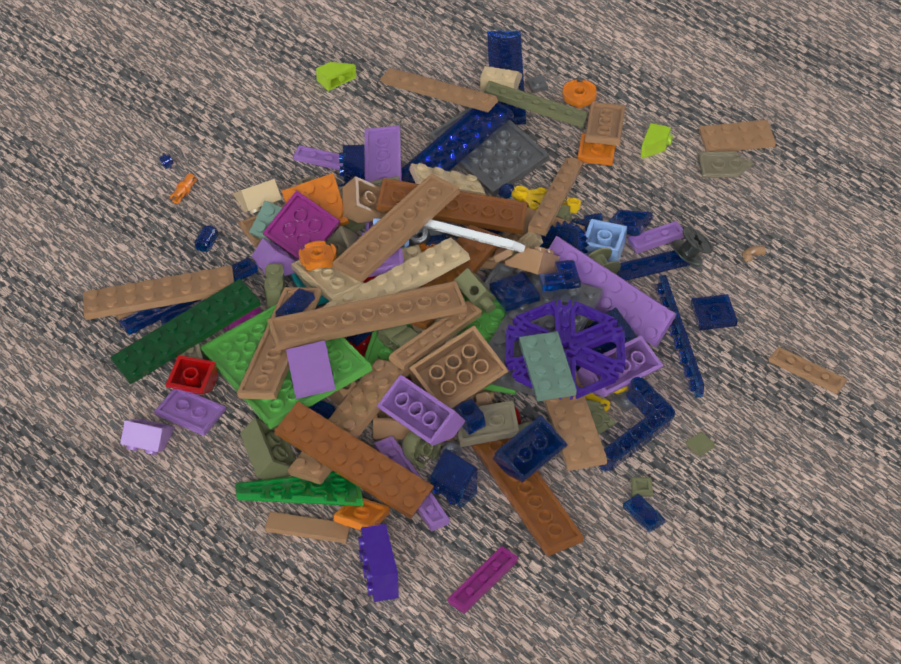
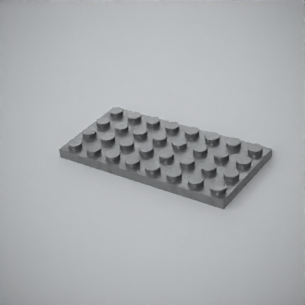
[489,273,603,396]

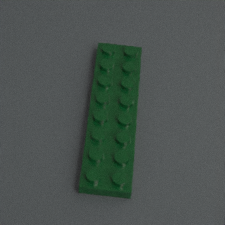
[110,279,261,384]

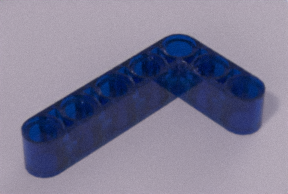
[599,377,675,471]

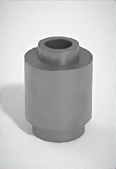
[411,226,430,245]

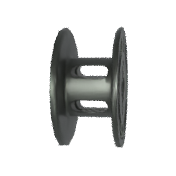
[672,227,713,266]

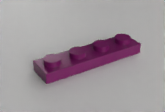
[448,546,518,614]

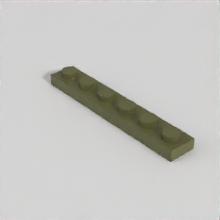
[484,81,588,128]

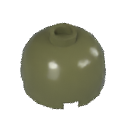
[402,430,441,468]

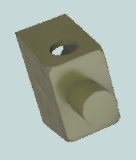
[454,268,496,313]

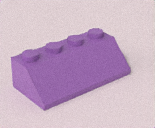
[577,336,663,397]
[377,374,465,446]

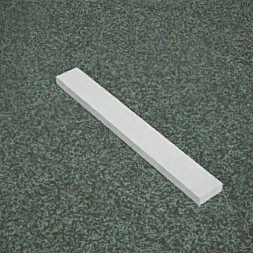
[424,220,525,253]

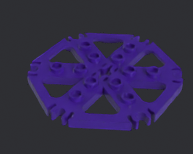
[506,300,626,400]

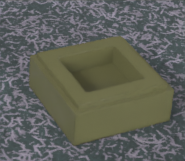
[686,432,715,457]
[631,477,653,497]

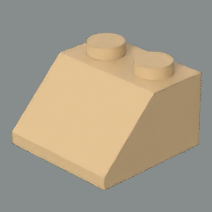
[480,66,522,93]
[233,179,281,214]

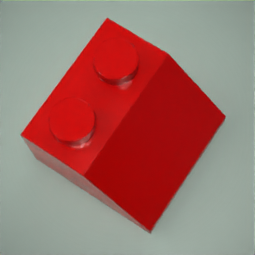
[165,355,218,394]

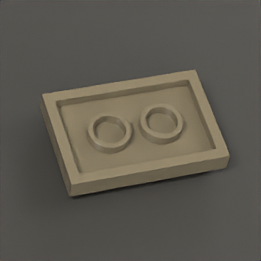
[455,400,520,447]

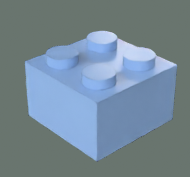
[581,219,627,262]

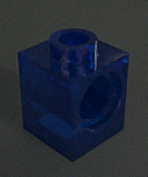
[454,398,486,435]

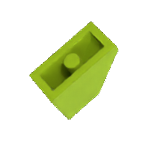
[316,62,356,91]
[641,123,673,158]

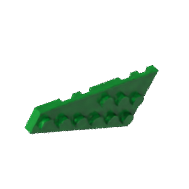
[235,472,363,506]

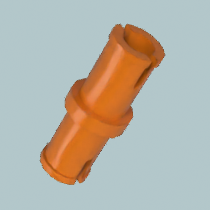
[170,173,197,204]

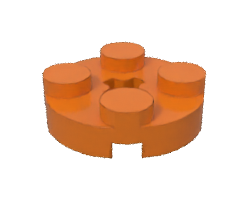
[562,80,597,108]
[299,241,337,271]

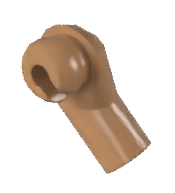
[742,246,766,262]

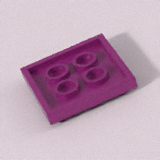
[262,190,341,260]

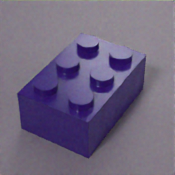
[358,524,399,602]

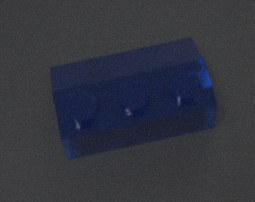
[493,415,568,483]

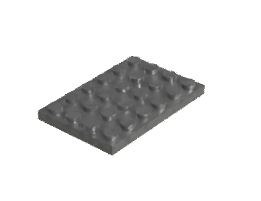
[429,106,550,197]

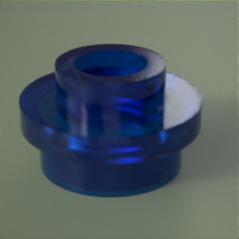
[159,153,174,170]
[498,183,514,199]

